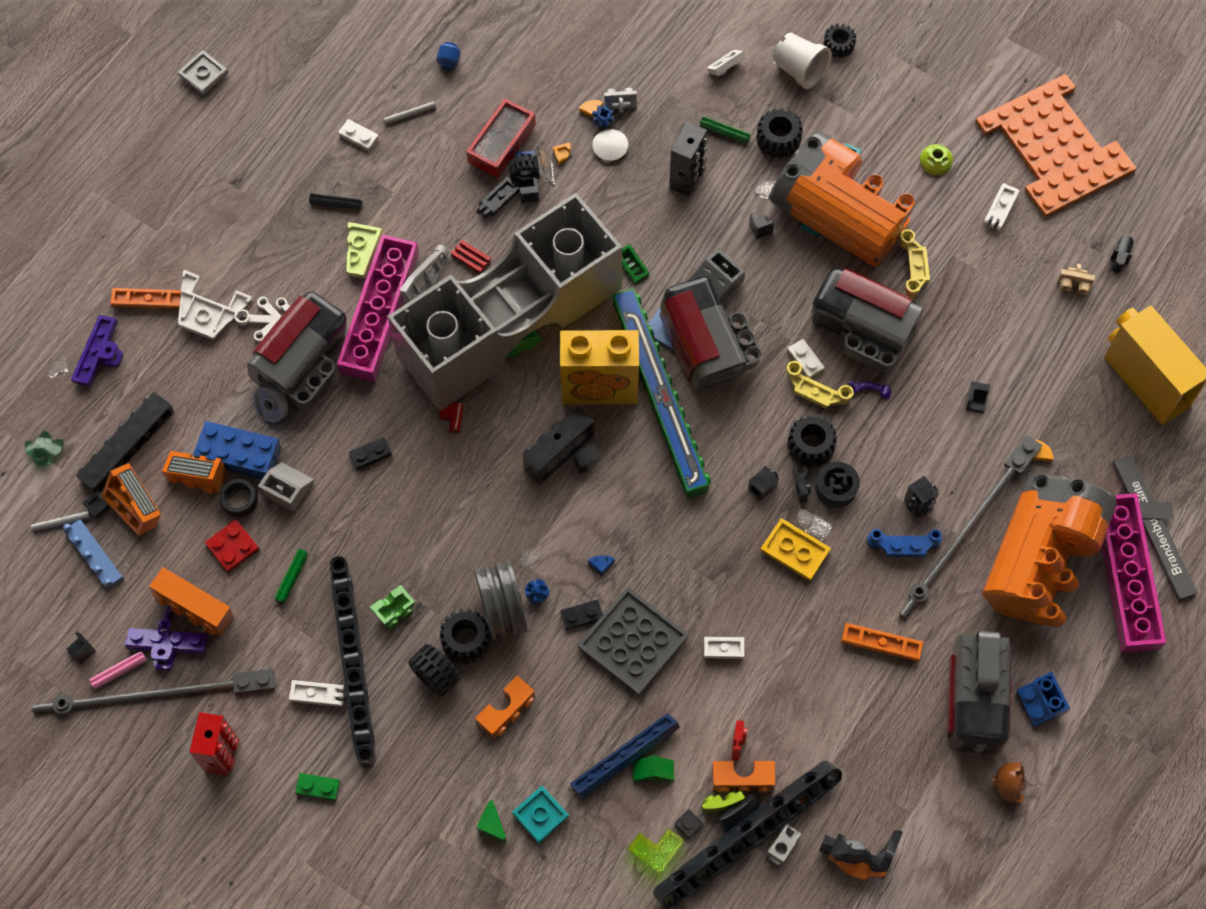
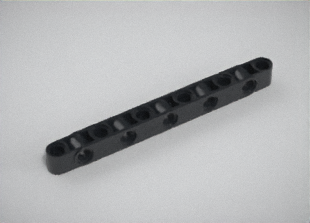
[330,556,376,768]
[653,761,842,909]

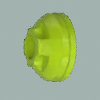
[920,144,953,176]

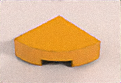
[579,100,603,118]
[553,142,571,165]
[1033,440,1053,462]

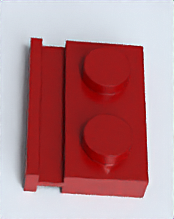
[731,720,748,760]

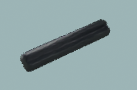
[309,193,363,210]

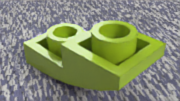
[701,791,745,813]

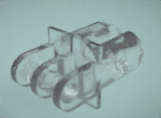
[797,510,831,540]

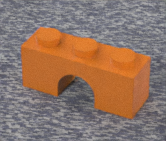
[475,675,535,739]
[712,761,775,793]

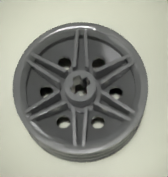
[474,559,528,641]

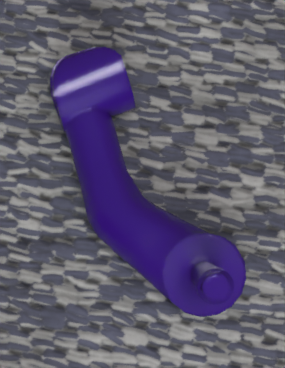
[849,381,892,399]
[158,605,173,633]

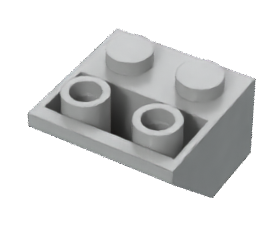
[258,462,315,512]

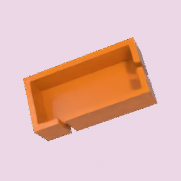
[149,567,234,637]

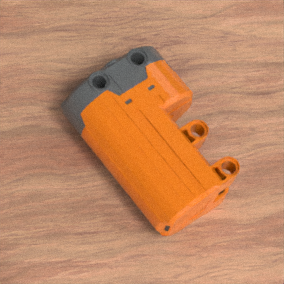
[768,131,915,267]
[982,474,1117,627]

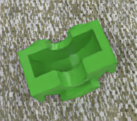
[370,585,415,629]

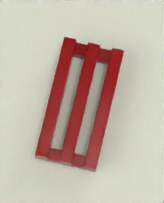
[451,240,491,274]

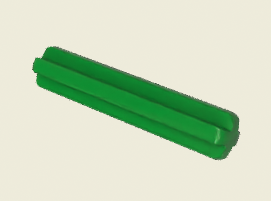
[700,117,751,143]
[274,549,308,603]

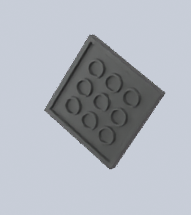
[577,586,689,696]

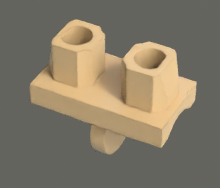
[1057,263,1095,295]

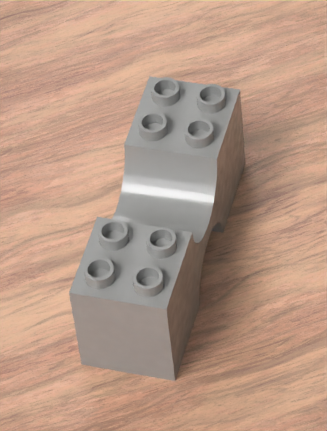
[387,193,622,411]

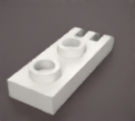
[983,183,1020,231]
[289,680,346,707]

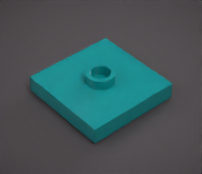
[511,785,570,844]

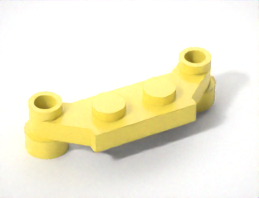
[900,229,930,299]
[786,361,854,409]

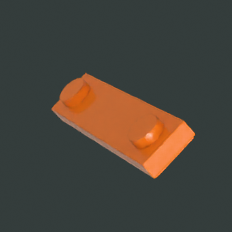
[110,288,181,310]
[841,623,924,662]

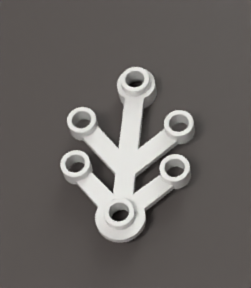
[234,297,290,343]

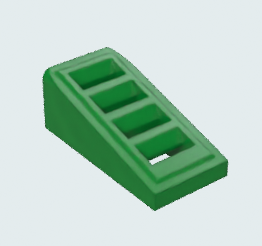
[622,244,650,284]

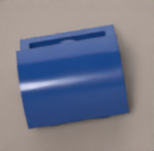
[1017,672,1070,727]

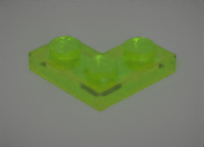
[627,828,685,875]

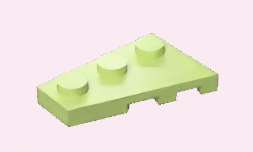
[346,222,383,279]

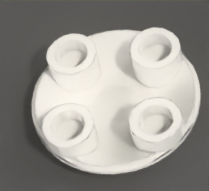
[592,129,628,163]

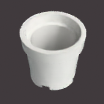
[773,33,832,89]

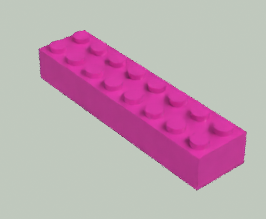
[337,234,419,382]
[1101,493,1166,653]

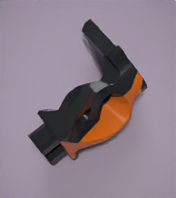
[819,830,903,880]

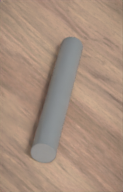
[384,101,436,125]
[31,511,90,532]

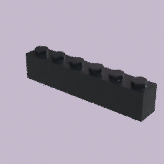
[76,392,174,493]

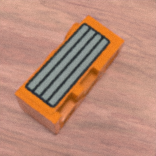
[162,451,228,494]
[102,463,161,536]

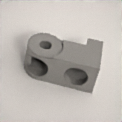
[765,824,801,868]

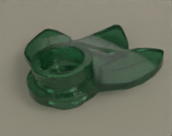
[25,431,64,466]

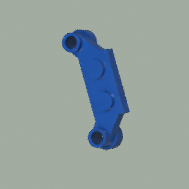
[867,529,942,557]

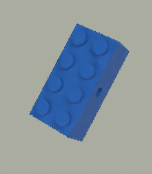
[193,421,282,480]

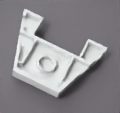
[178,270,252,340]

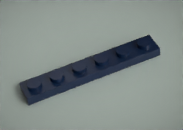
[570,713,680,798]

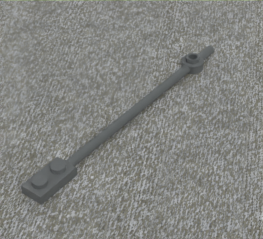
[899,435,1042,619]
[32,669,275,716]

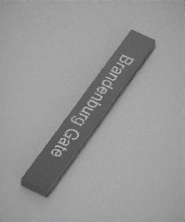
[1112,455,1198,601]

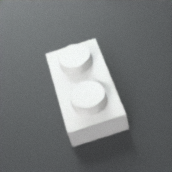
[707,50,745,76]
[338,119,379,151]
[787,339,825,378]
[704,637,744,659]

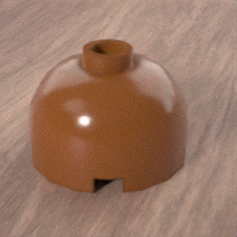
[992,762,1025,804]

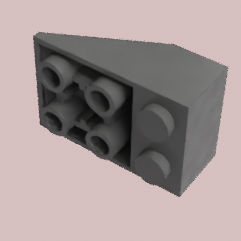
[689,248,745,302]

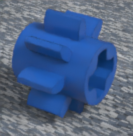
[592,105,614,128]
[525,578,549,604]

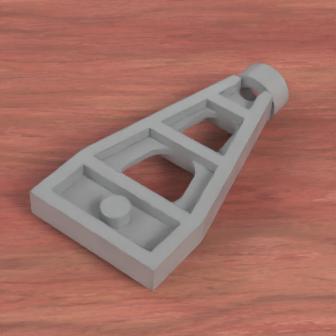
[399,245,450,304]

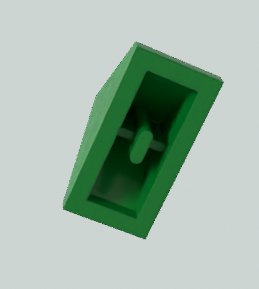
[633,756,674,782]
[476,799,507,844]

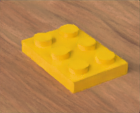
[760,518,831,581]

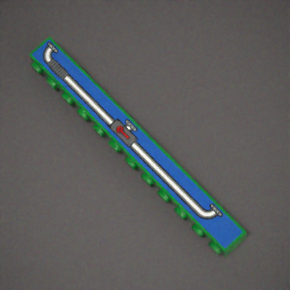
[612,288,711,498]

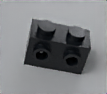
[904,476,939,517]

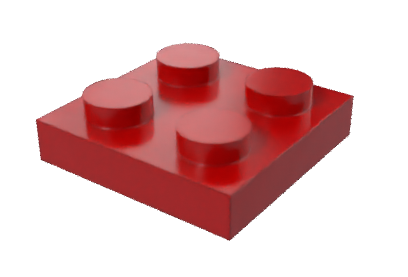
[204,519,260,573]

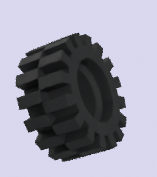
[823,23,856,58]
[508,154,543,183]

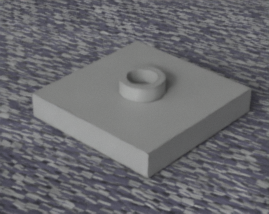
[177,50,228,96]

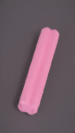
[89,652,146,689]

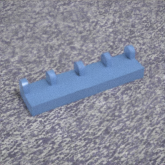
[62,519,124,590]

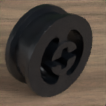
[815,462,860,507]

